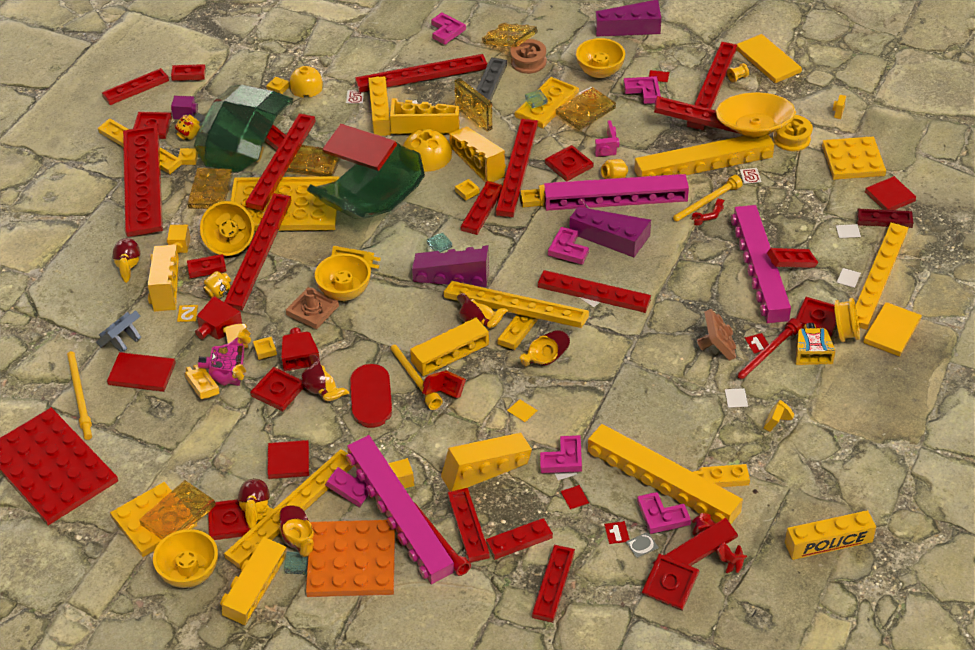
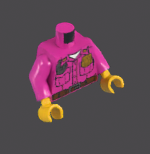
[198,328,251,386]

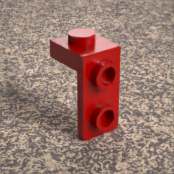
[422,370,466,398]

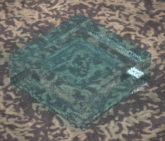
[525,90,548,108]
[427,232,452,253]
[284,551,308,575]

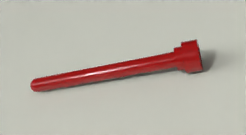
[738,318,802,379]
[414,502,471,576]

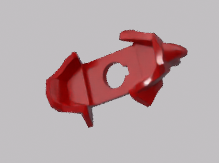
[692,513,747,573]

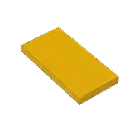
[737,34,802,83]
[514,77,579,129]

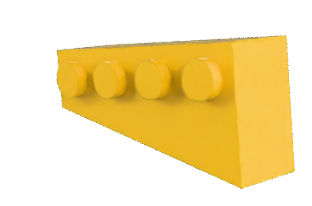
[449,126,506,183]

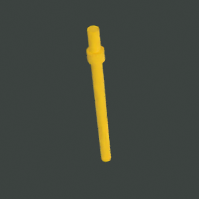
[67,351,92,440]

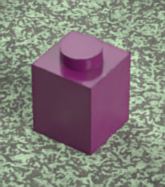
[171,95,198,120]

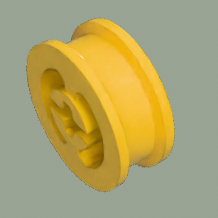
[773,115,813,151]
[835,297,860,342]

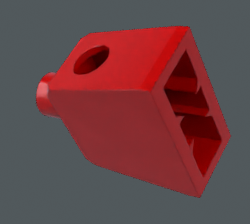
[195,296,242,340]
[282,327,320,372]

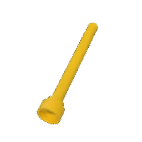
[673,174,743,222]
[390,344,443,410]

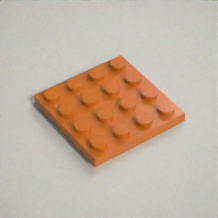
[306,520,395,597]

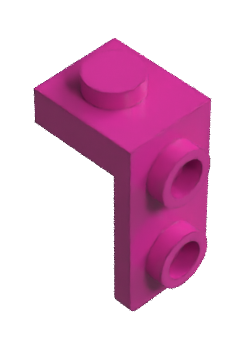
[595,120,619,157]

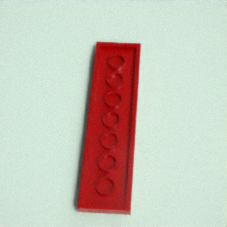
[123,125,163,237]

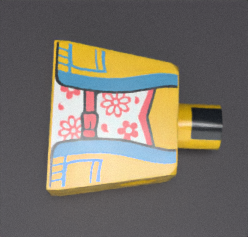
[796,323,835,365]

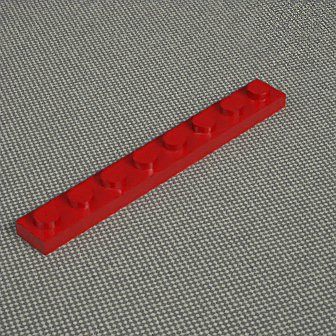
[687,41,737,130]
[355,54,487,92]
[245,113,316,211]
[496,119,538,217]
[224,193,292,311]

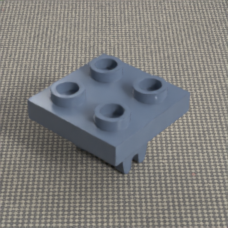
[96,311,141,352]

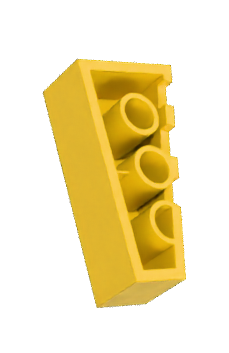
[390,98,460,135]
[148,245,179,312]
[441,433,532,491]

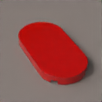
[350,364,392,428]

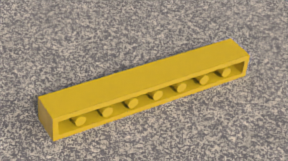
[634,134,775,177]
[588,424,743,524]

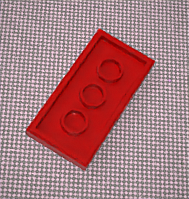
[322,124,397,171]

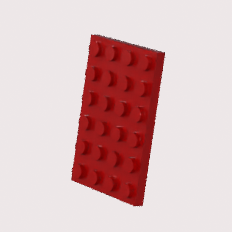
[0,407,119,526]

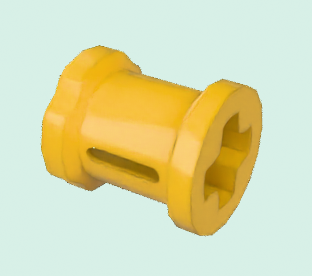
[727,63,749,83]

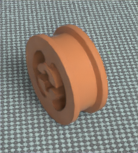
[510,39,547,74]

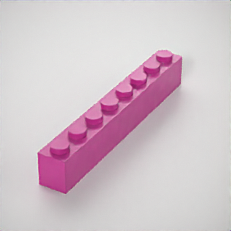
[544,174,689,211]
[731,205,791,323]
[346,435,454,585]

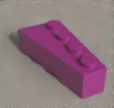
[595,0,662,37]
[569,207,651,258]
[412,245,489,287]

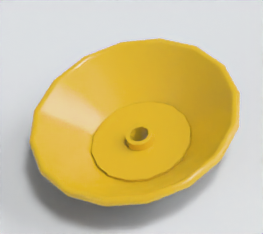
[715,92,796,137]

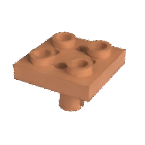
[286,287,339,329]
[697,309,736,361]

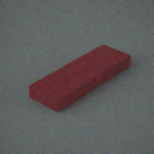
[857,208,914,228]

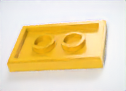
[863,302,922,357]

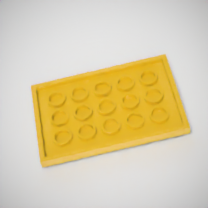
[231,176,340,231]

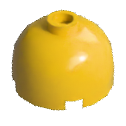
[290,66,323,98]

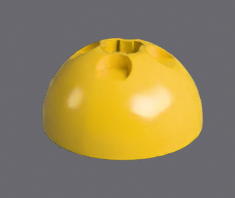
[576,38,625,78]
[401,129,452,172]
[200,201,254,256]
[315,254,371,301]
[153,529,218,588]

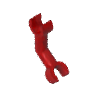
[692,198,725,226]

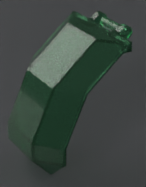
[194,85,293,173]
[307,142,425,219]

